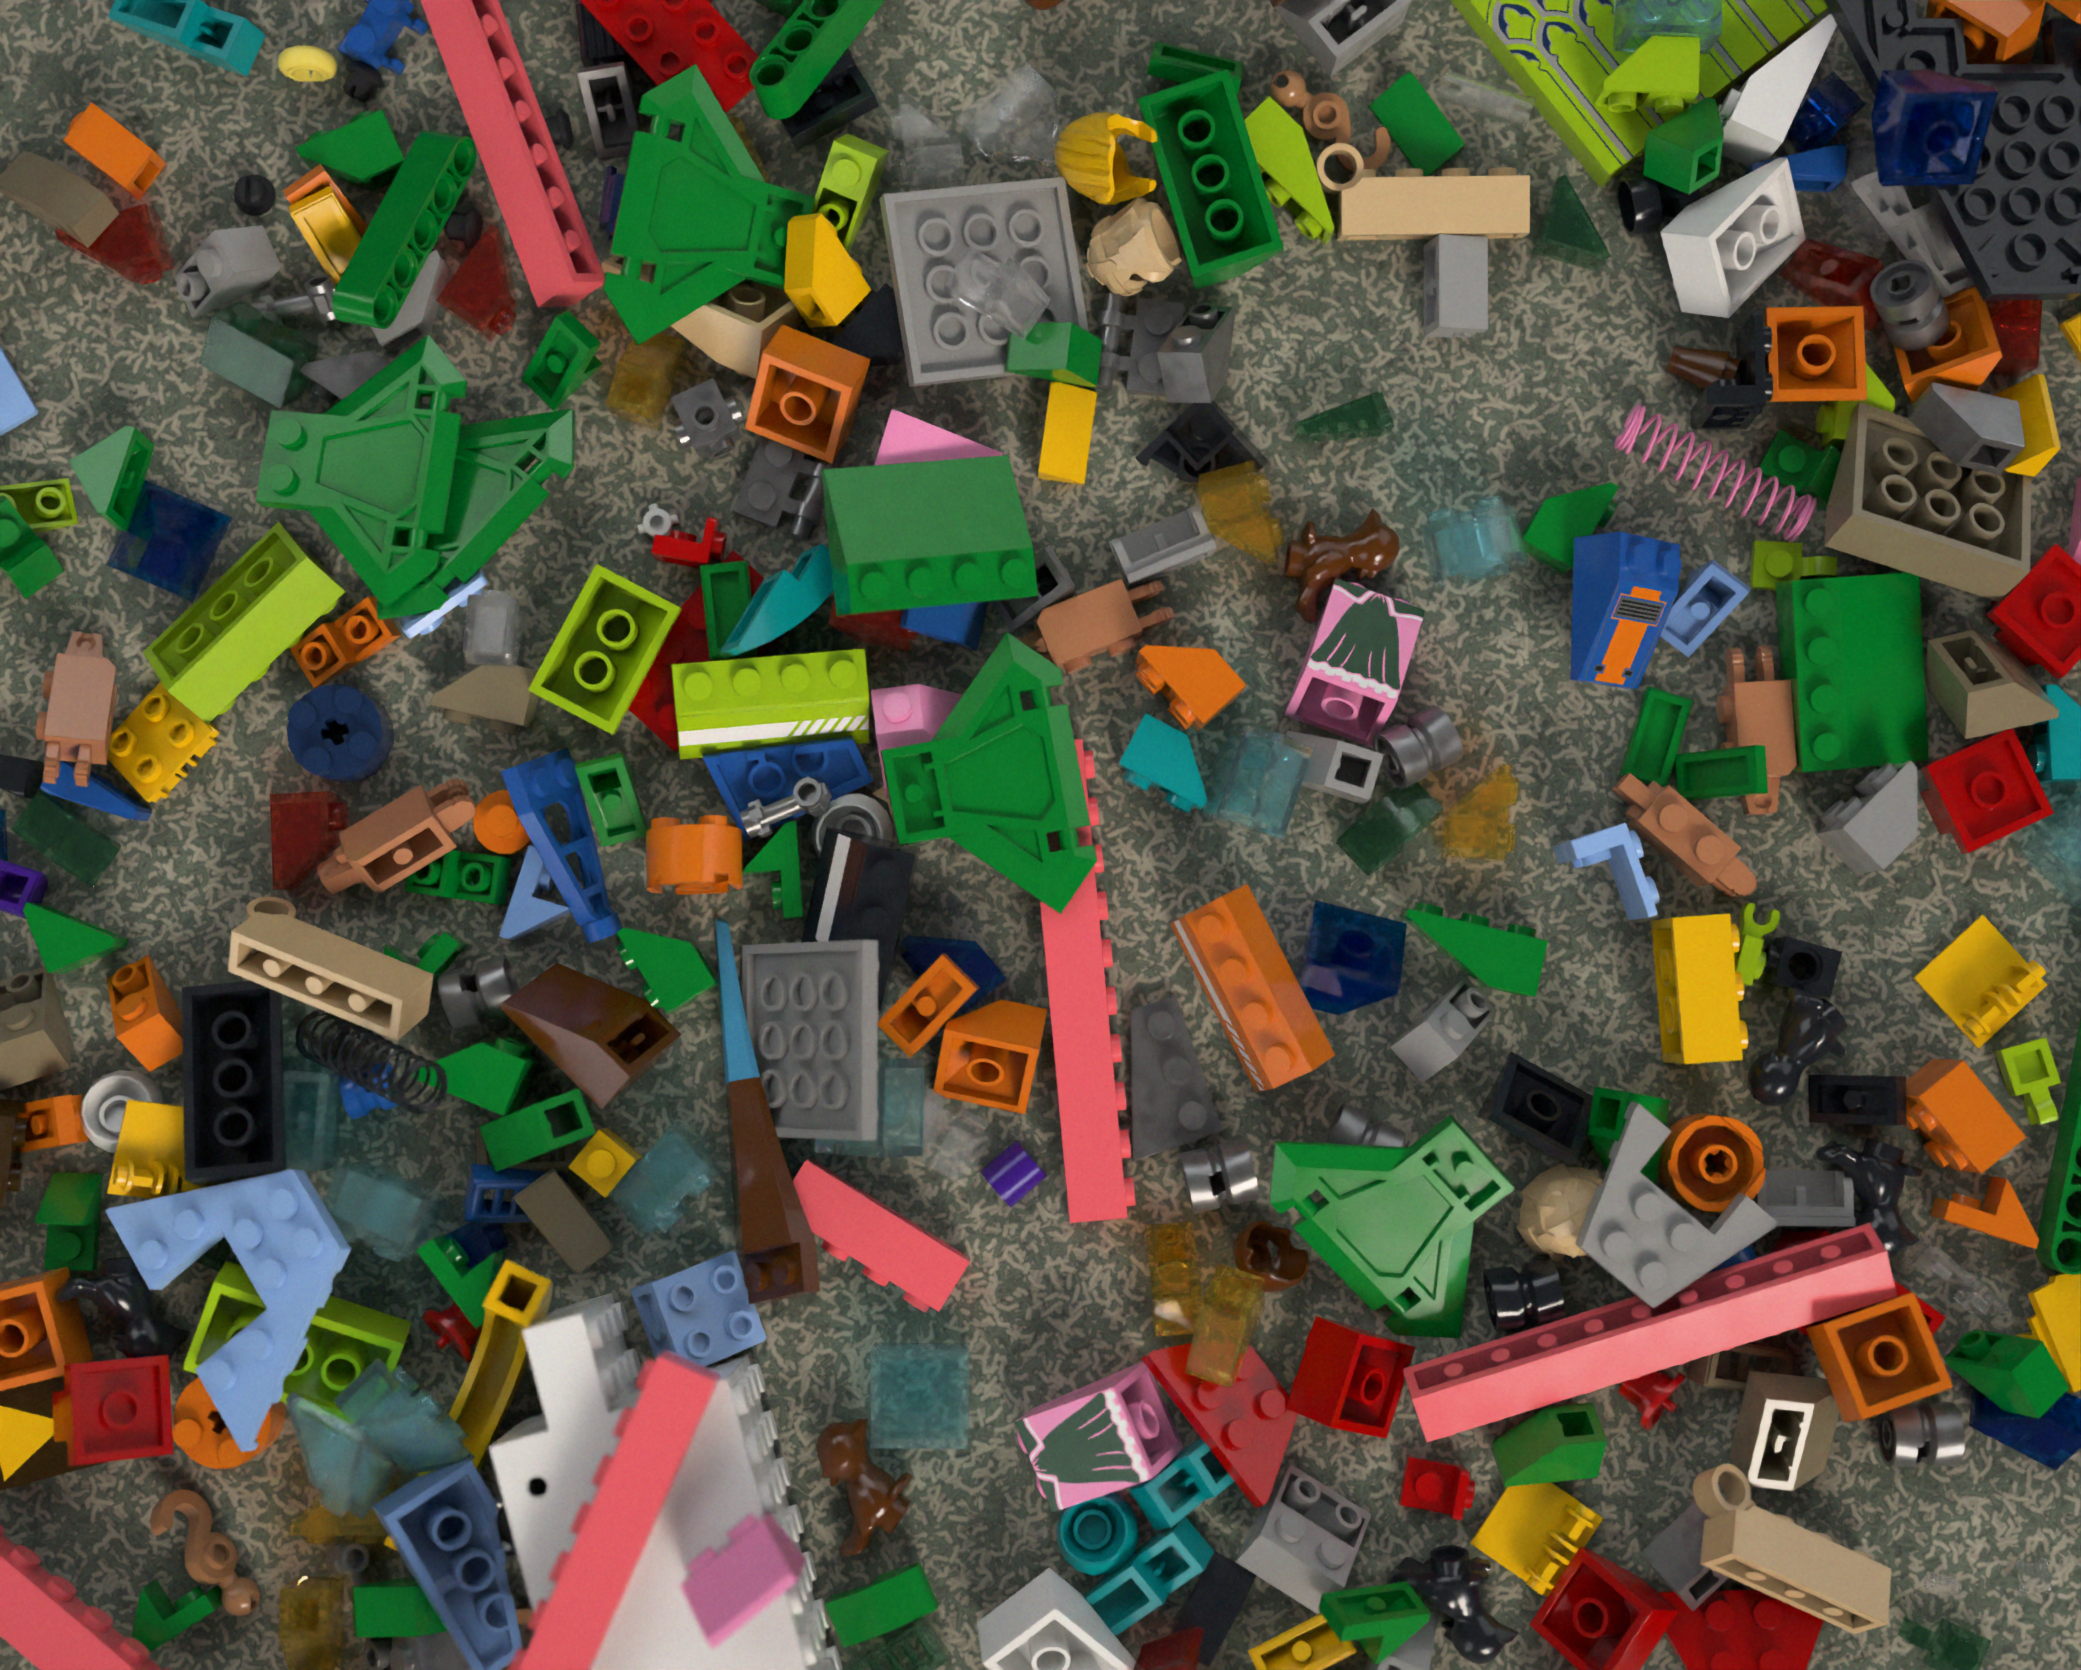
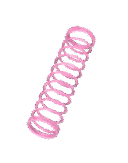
[1614,403,1817,543]

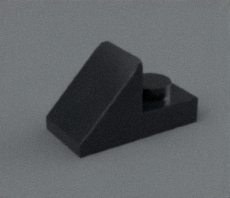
[1809,1075,1907,1125]

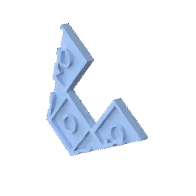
[105,1169,351,1452]

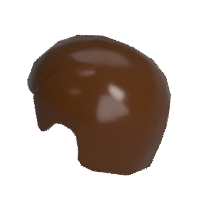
[1233,1221,1309,1293]

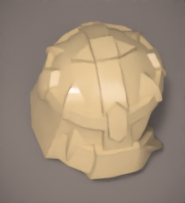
[1086,196,1183,296]
[1517,1163,1604,1263]

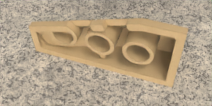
[601,255,803,379]

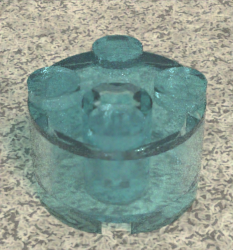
[1422,496,1528,587]

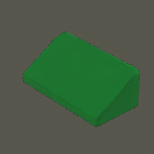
[1368,71,1465,176]

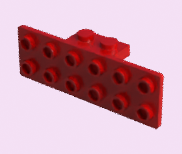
[579,0,759,114]

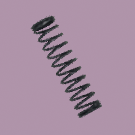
[295,1010,448,1115]

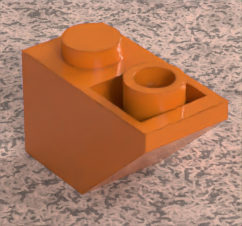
[63,102,167,200]
[106,955,183,1072]

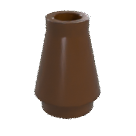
[1666,345,1740,391]

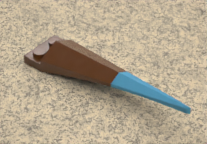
[715,918,820,1304]

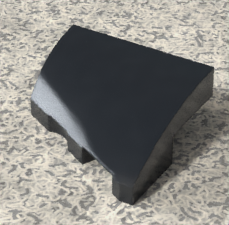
[1135,401,1268,498]

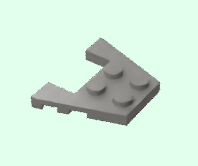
[1851,164,1974,298]
[1575,1101,1778,1308]

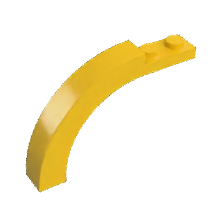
[384,1259,553,1551]

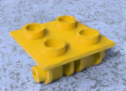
[108,681,221,803]
[1913,915,2047,1048]
[107,1099,206,1199]
[1470,1482,1603,1597]

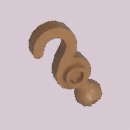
[1270,69,1391,173]
[150,1489,261,1616]

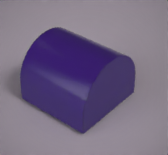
[0,859,48,919]
[980,1139,1047,1207]

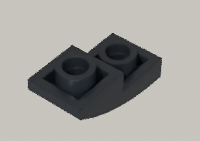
[1165,1551,1257,1667]

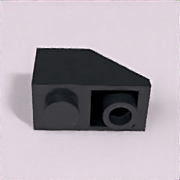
[825,283,905,366]

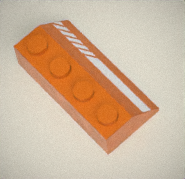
[1169,884,1335,1093]

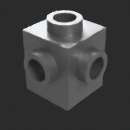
[671,378,745,459]

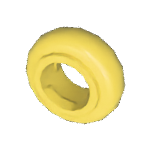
[278,45,337,82]

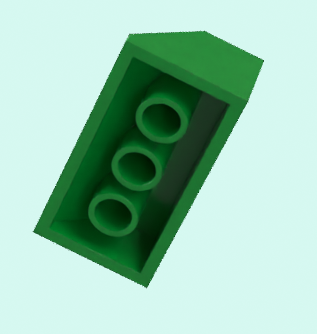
[1138,69,1284,290]

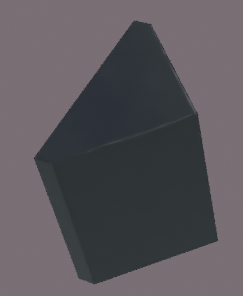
[1477,1052,1593,1166]

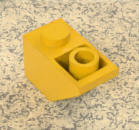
[784,213,871,328]

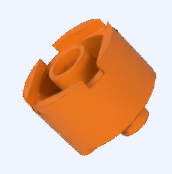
[646,815,743,895]
[1658,1113,1766,1212]
[172,1377,286,1469]

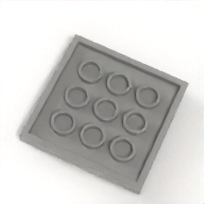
[879,177,1089,387]
[742,940,879,1141]

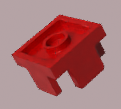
[1986,543,2081,679]
[1920,728,2054,854]
[52,1355,174,1466]

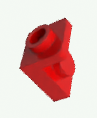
[651,517,727,569]
[1398,1455,1475,1520]

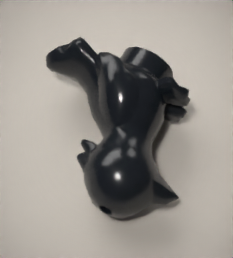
[1747,982,1847,1106]
[1816,1138,1922,1259]
[55,1257,190,1360]
[1387,1545,1518,1664]

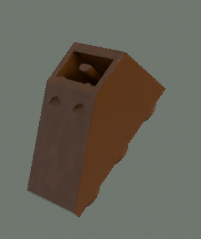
[499,963,682,1110]

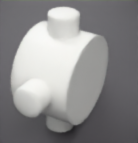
[638,503,679,538]

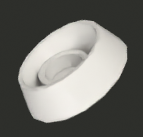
[812,793,893,858]
[80,1070,165,1153]

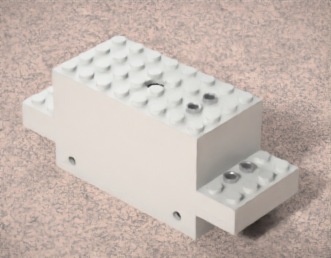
[489,1293,842,1670]

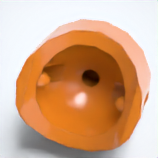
[473,790,533,855]

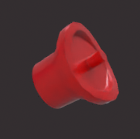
[421,1302,483,1364]
[1618,1371,1686,1431]

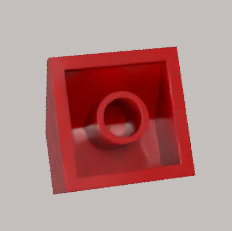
[1286,1316,1415,1439]
[1529,1547,1679,1670]

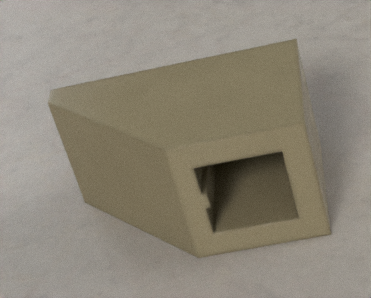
[430,660,539,736]

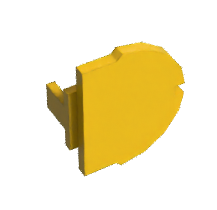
[2015,1273,2081,1393]

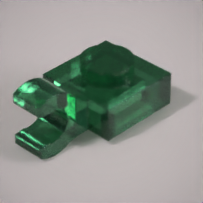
[1898,1617,1991,1670]

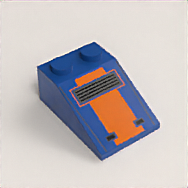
[1570,531,1681,689]

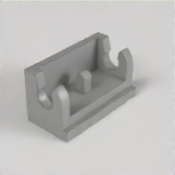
[1424,234,1488,338]
[1108,506,1217,590]
[1752,1170,1855,1227]

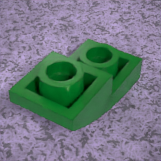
[405,850,512,906]
[824,1562,939,1648]

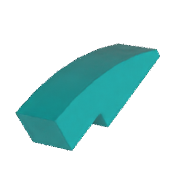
[107,0,266,77]
[719,544,834,659]
[1129,1437,1234,1531]
[1083,1516,1214,1636]

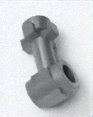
[252,275,337,329]
[740,776,832,838]
[325,1539,369,1620]

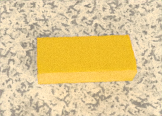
[1994,374,2061,477]
[1038,381,1097,485]
[1248,1613,1357,1670]

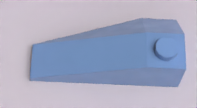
[372,1459,523,1670]

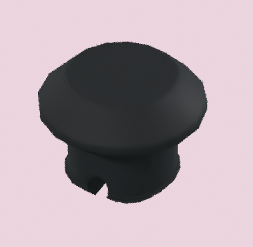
[343,61,385,103]
[544,108,574,151]
[234,175,276,216]
[444,207,483,250]

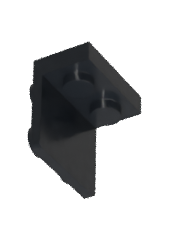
[1691,311,1773,429]

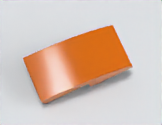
[289,596,401,688]

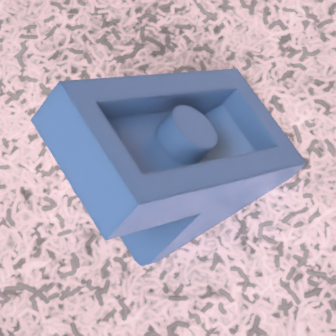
[1660,560,1751,658]
[499,845,571,940]

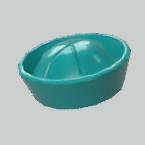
[1056,1492,1139,1576]

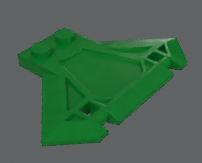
[602,64,815,346]
[256,334,468,609]
[377,408,574,620]
[881,632,1097,914]
[1269,1114,1515,1338]

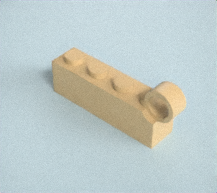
[1315,143,1530,240]
[228,897,434,1041]
[1693,1464,1891,1634]

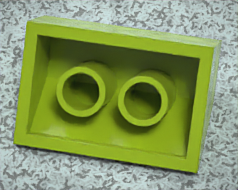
[528,563,682,735]

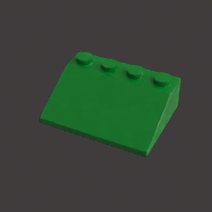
[821,455,1038,616]
[1775,572,1929,772]

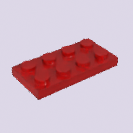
[628,550,788,753]

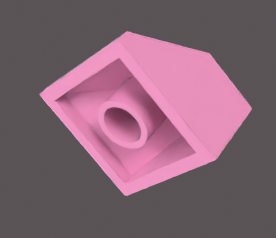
[871,684,963,799]

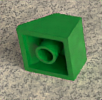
[412,1036,542,1116]

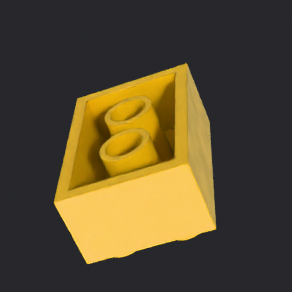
[1651,914,1748,1064]

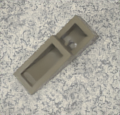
[0,150,120,248]

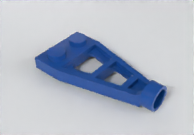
[501,747,623,943]

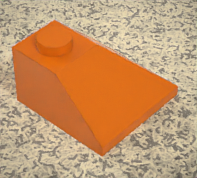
[1893,286,2002,405]
[1764,306,1867,402]
[932,999,1048,1114]

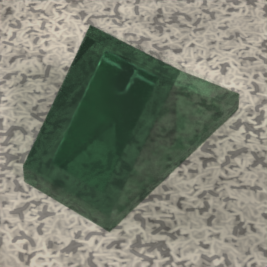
[1531,174,1611,271]

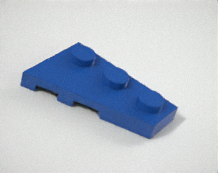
[703,736,873,842]

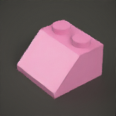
[681,1511,806,1649]

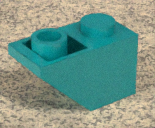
[2027,684,2081,783]
[1117,713,1208,814]

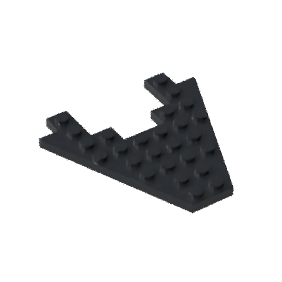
[1824,0,2081,301]

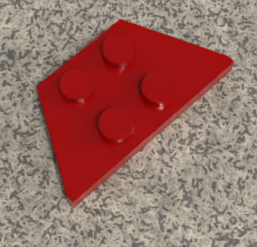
[1141,1333,1298,1508]
[1658,1590,1824,1670]

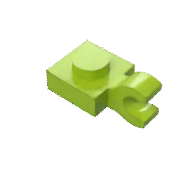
[1749,540,1838,591]
[1734,903,1780,986]
[1994,1037,2061,1125]

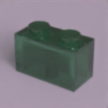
[199,302,319,409]

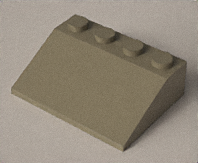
[1824,402,2032,602]

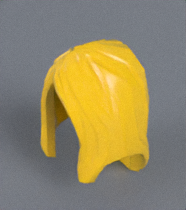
[1055,112,1157,205]

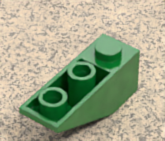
[1400,902,1548,997]

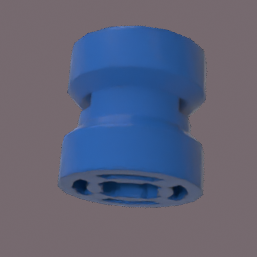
[339,1061,399,1119]

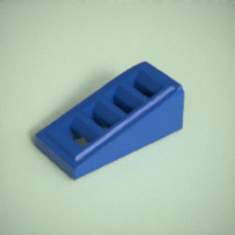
[1741,144,1846,193]
[40,761,152,821]
[463,1163,568,1223]

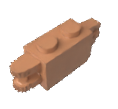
[1018,578,1175,674]
[36,631,117,787]
[1716,646,1797,815]
[1612,773,1758,898]
[317,778,477,895]

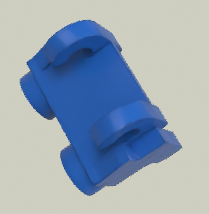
[337,0,428,75]

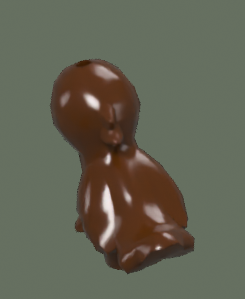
[1284,508,1400,624]
[816,1419,912,1556]

